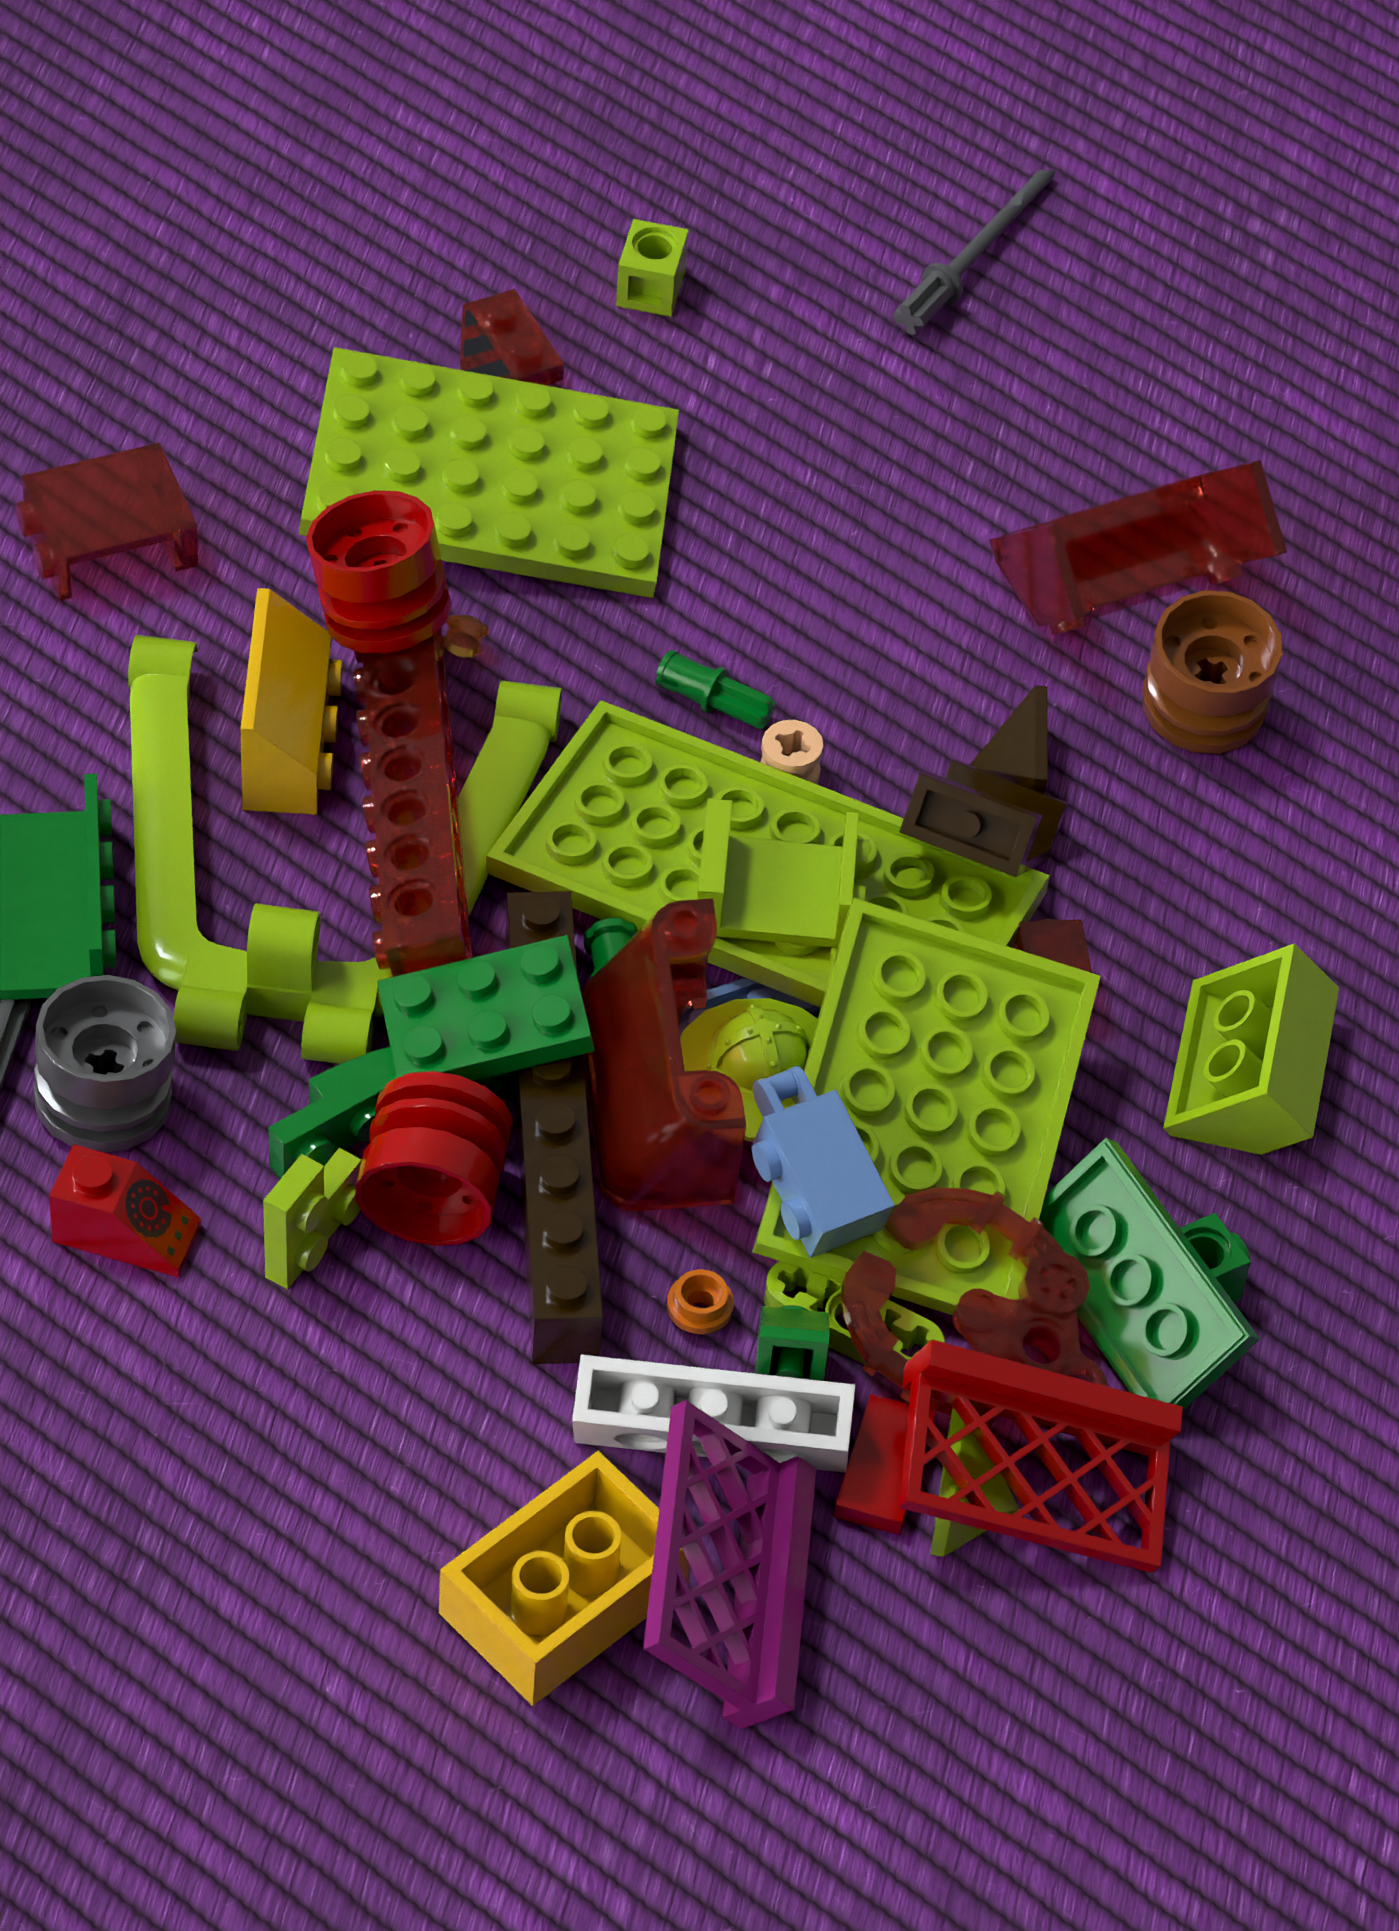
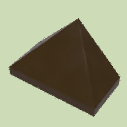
[970,685,1047,793]

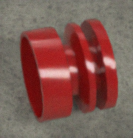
[306,490,452,654]
[355,1071,513,1246]

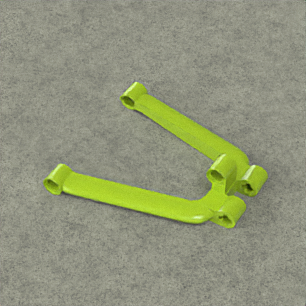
[128,635,562,1064]

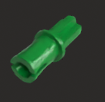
[655,650,776,729]

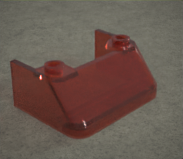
[989,460,1287,635]

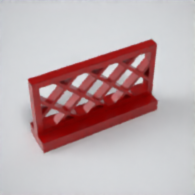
[899,1339,1183,1573]

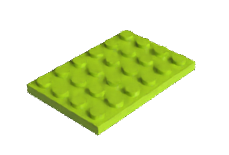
[298,347,679,598]
[752,898,1101,1332]

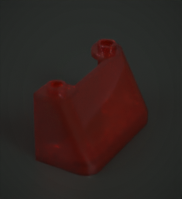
[581,898,746,1211]

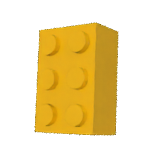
[439,1451,690,1706]

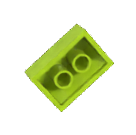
[1163,943,1339,1155]

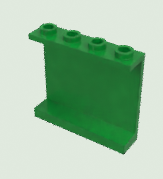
[0,773,117,1000]

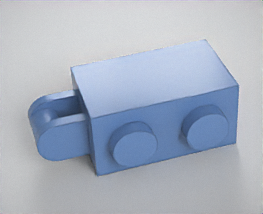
[752,1066,895,1258]

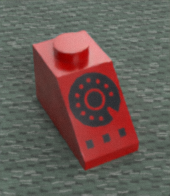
[49,1144,201,1277]

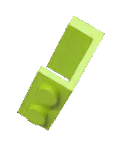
[694,798,869,948]

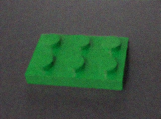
[377,935,595,1081]

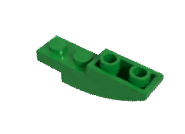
[269,1047,514,1179]

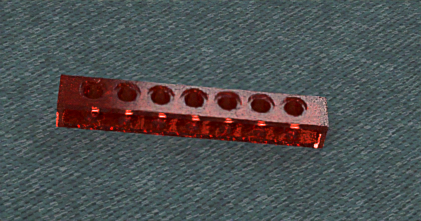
[353,627,472,977]

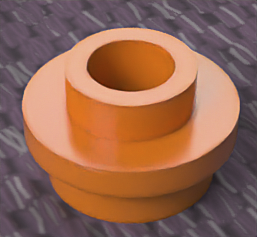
[667,1269,734,1334]

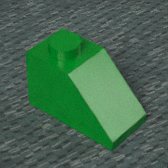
[754,1305,830,1381]

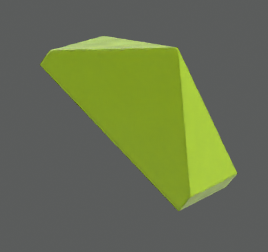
[930,1408,1020,1557]

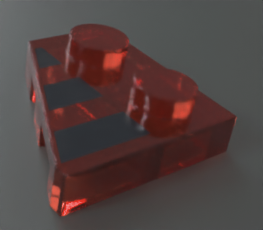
[460,289,564,385]

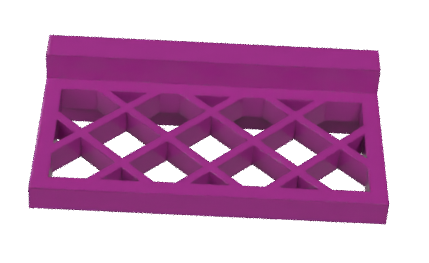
[643,1400,816,1729]

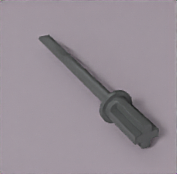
[893,169,1056,335]

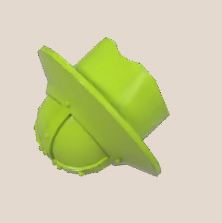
[672,998,818,1142]

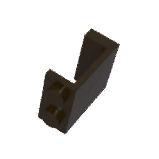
[899,759,1068,877]

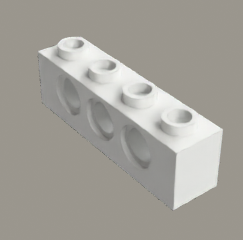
[572,1355,855,1473]

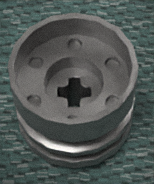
[33,975,176,1152]

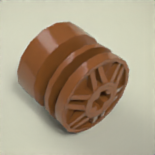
[1142,590,1283,754]

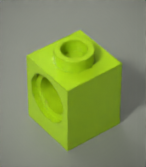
[616,219,689,317]

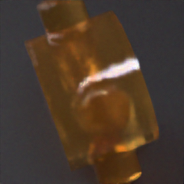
[440,615,489,657]

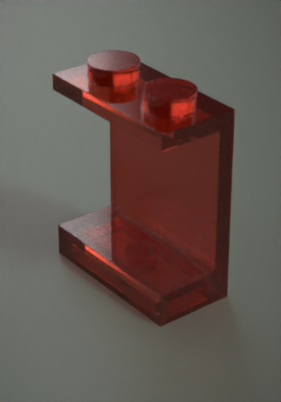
[15,442,198,601]

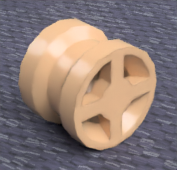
[760,720,824,784]

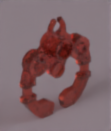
[841,1187,1110,1427]

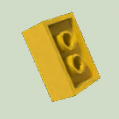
[240,588,343,815]

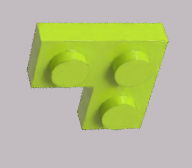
[263,1148,362,1290]

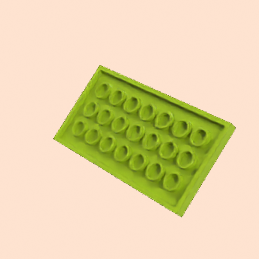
[486,700,1050,1008]

